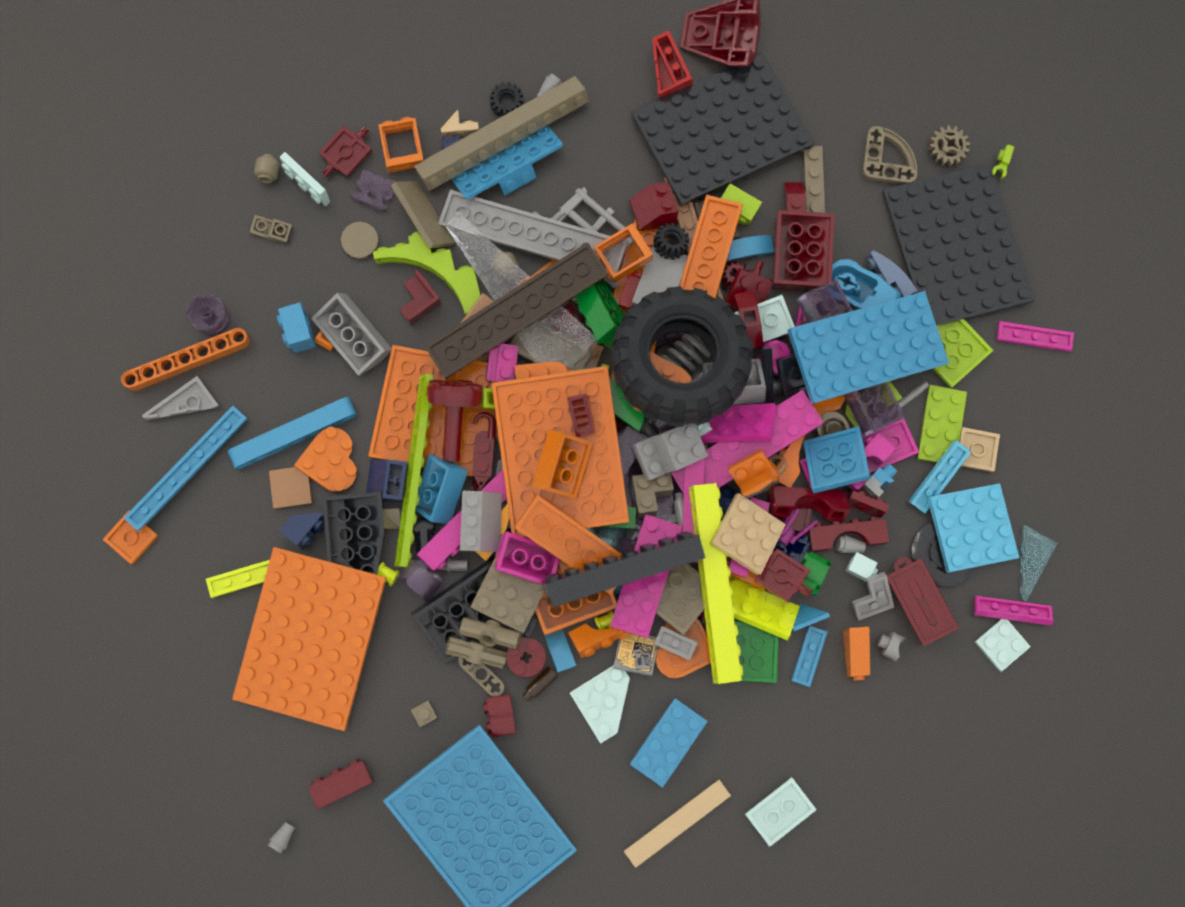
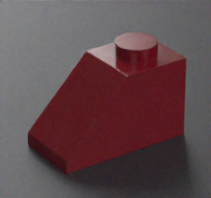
[784,182,806,212]

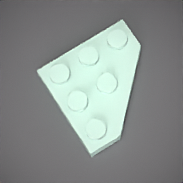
[570,665,630,744]

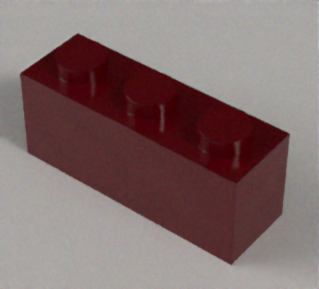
[308,759,374,809]

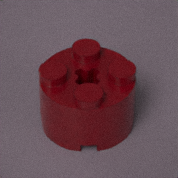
[506,638,546,678]

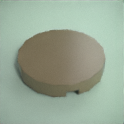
[341,222,379,260]

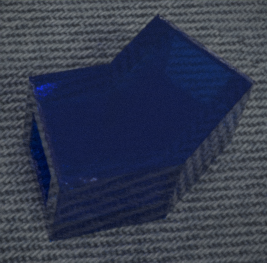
[442,133,461,150]

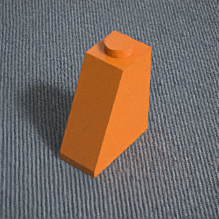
[843,627,870,681]

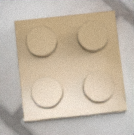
[959,427,1000,473]

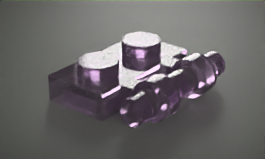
[350,169,395,211]

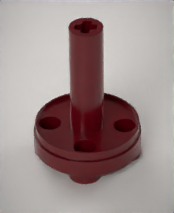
[427,380,484,462]

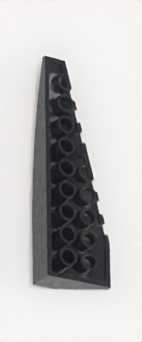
[411,537,531,664]

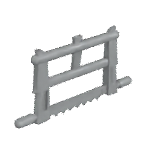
[532,187,634,288]

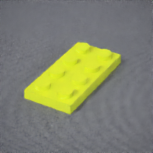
[728,577,800,640]

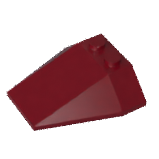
[680,0,761,67]

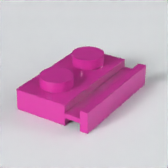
[485,344,518,382]

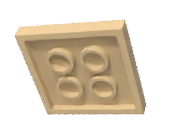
[710,493,786,575]

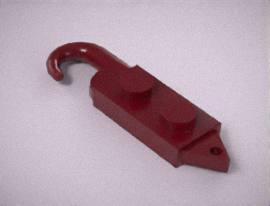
[472,412,496,489]

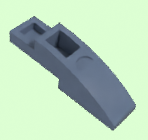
[867,251,917,298]

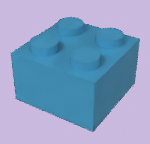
[277,302,316,353]

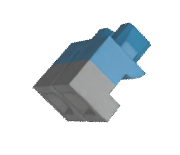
[859,464,897,499]

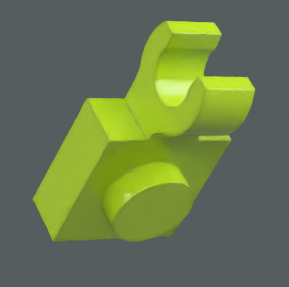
[992,144,1014,180]

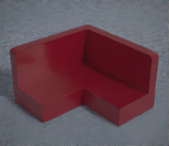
[399,269,441,326]

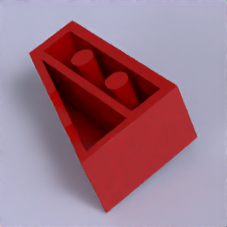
[652,30,693,99]

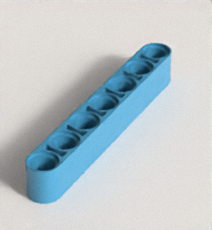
[227,397,357,470]

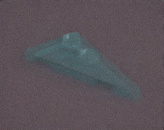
[1020,525,1057,602]

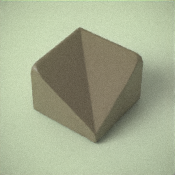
[383,508,401,530]

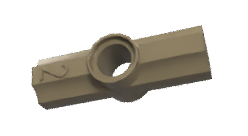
[460,617,521,649]
[445,637,507,668]

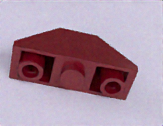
[734,291,764,349]

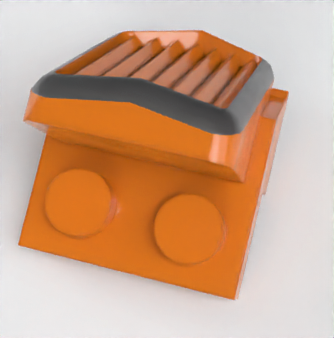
[728,448,781,498]

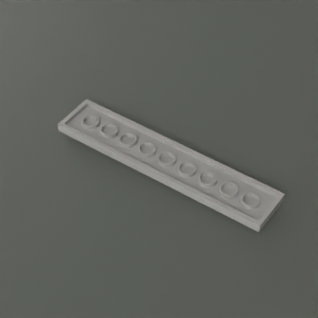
[438,190,628,273]

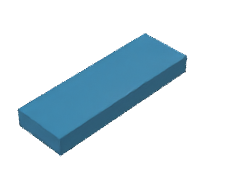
[791,625,828,687]

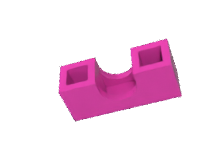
[846,433,896,491]

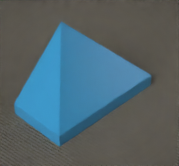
[791,604,830,632]

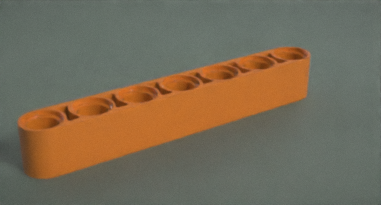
[121,328,250,391]

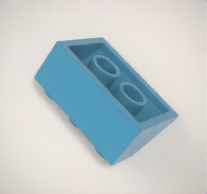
[415,454,468,524]

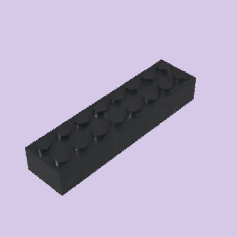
[541,531,706,607]

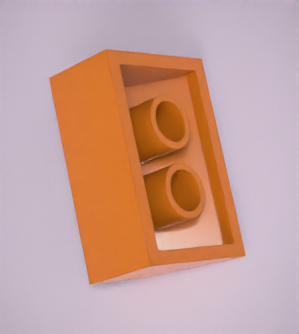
[532,429,593,499]

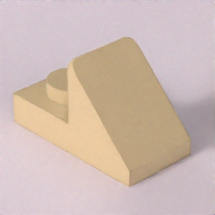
[441,110,479,139]

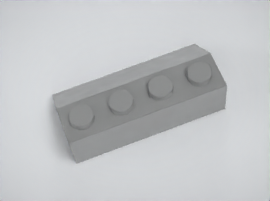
[311,293,392,376]

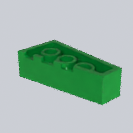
[580,367,646,434]

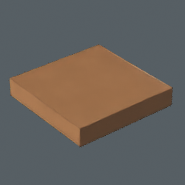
[269,467,313,509]

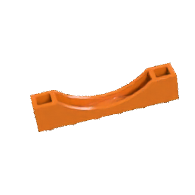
[774,393,849,487]

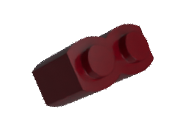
[483,694,516,738]

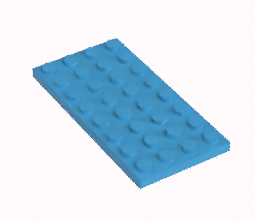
[787,291,949,404]

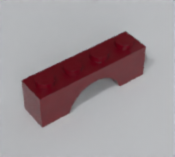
[767,486,850,521]
[807,517,889,553]

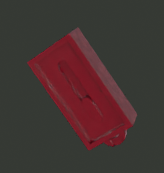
[887,557,959,646]

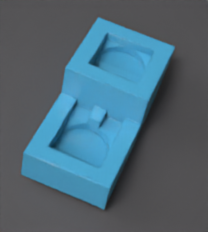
[544,629,576,673]

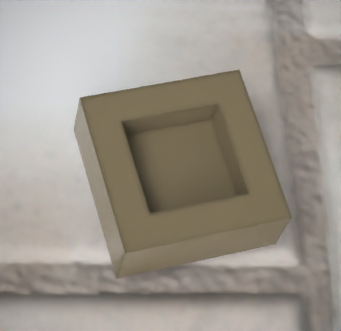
[411,700,438,728]

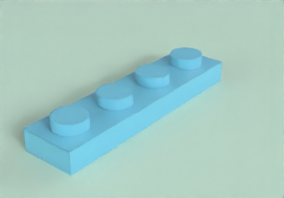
[908,440,971,513]

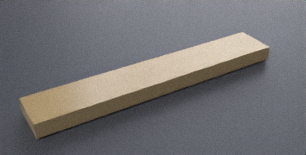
[624,779,731,868]

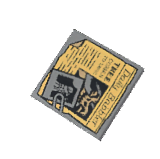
[613,633,658,677]

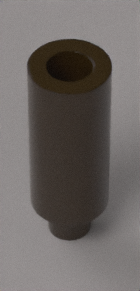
[522,666,558,701]

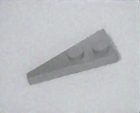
[142,376,220,420]

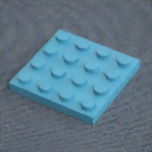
[928,483,1019,573]

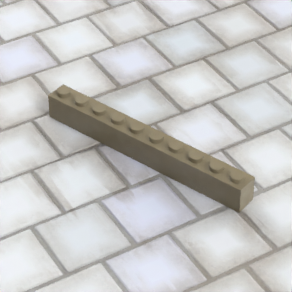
[414,76,589,191]

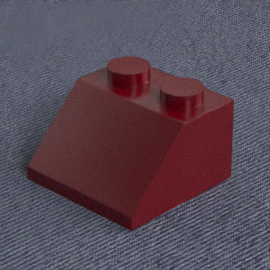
[629,182,679,231]

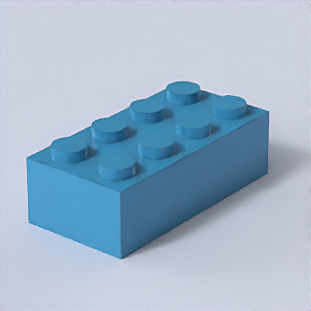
[629,698,708,787]

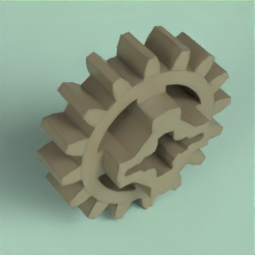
[928,125,970,167]

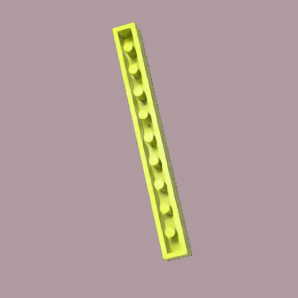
[689,483,743,684]

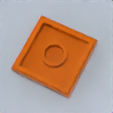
[102,510,159,565]

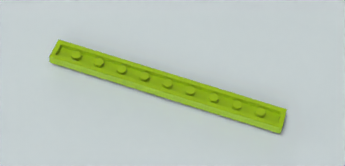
[394,374,433,567]

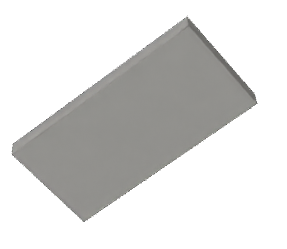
[631,246,688,306]

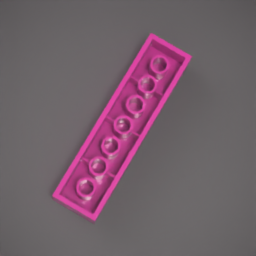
[671,390,824,493]

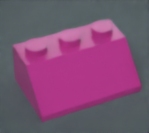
[495,532,559,585]

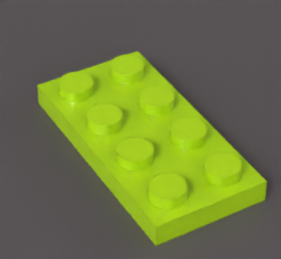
[917,385,967,463]

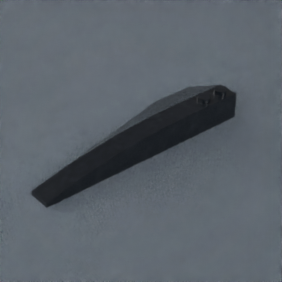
[322,492,384,692]

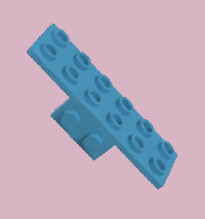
[452,125,563,200]

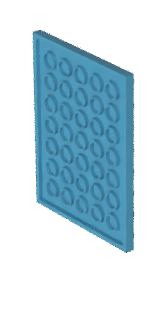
[383,724,577,907]

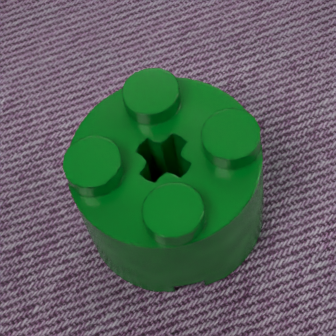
[802,552,833,597]

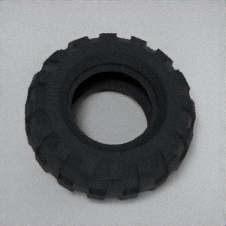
[611,286,753,427]

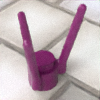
[778,509,818,546]

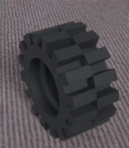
[490,82,524,117]
[653,223,689,260]

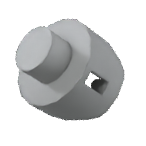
[877,631,906,661]

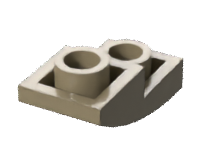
[249,215,292,243]

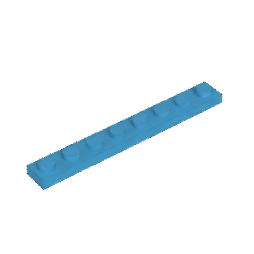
[124,406,248,532]

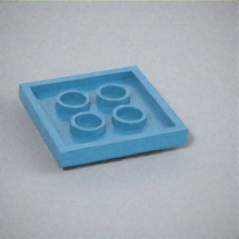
[803,426,871,493]

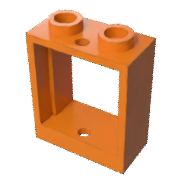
[378,117,424,173]
[594,223,654,283]

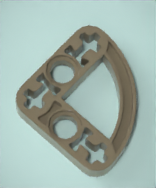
[862,126,917,185]

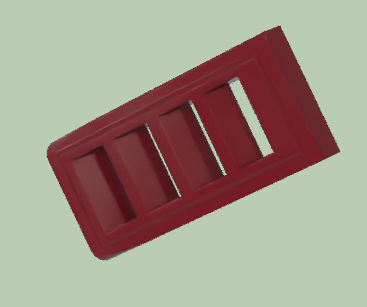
[567,394,595,437]

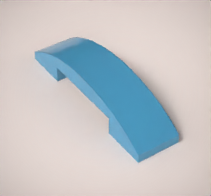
[726,235,774,263]

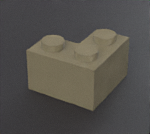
[630,472,674,519]

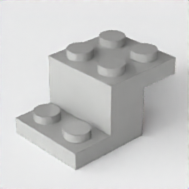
[632,424,708,481]

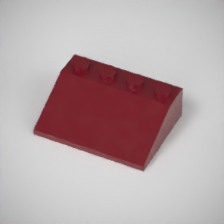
[772,210,835,290]

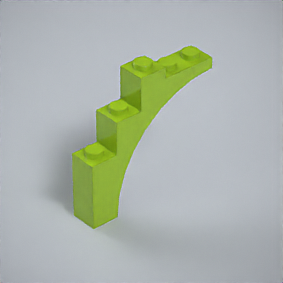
[373,232,480,316]

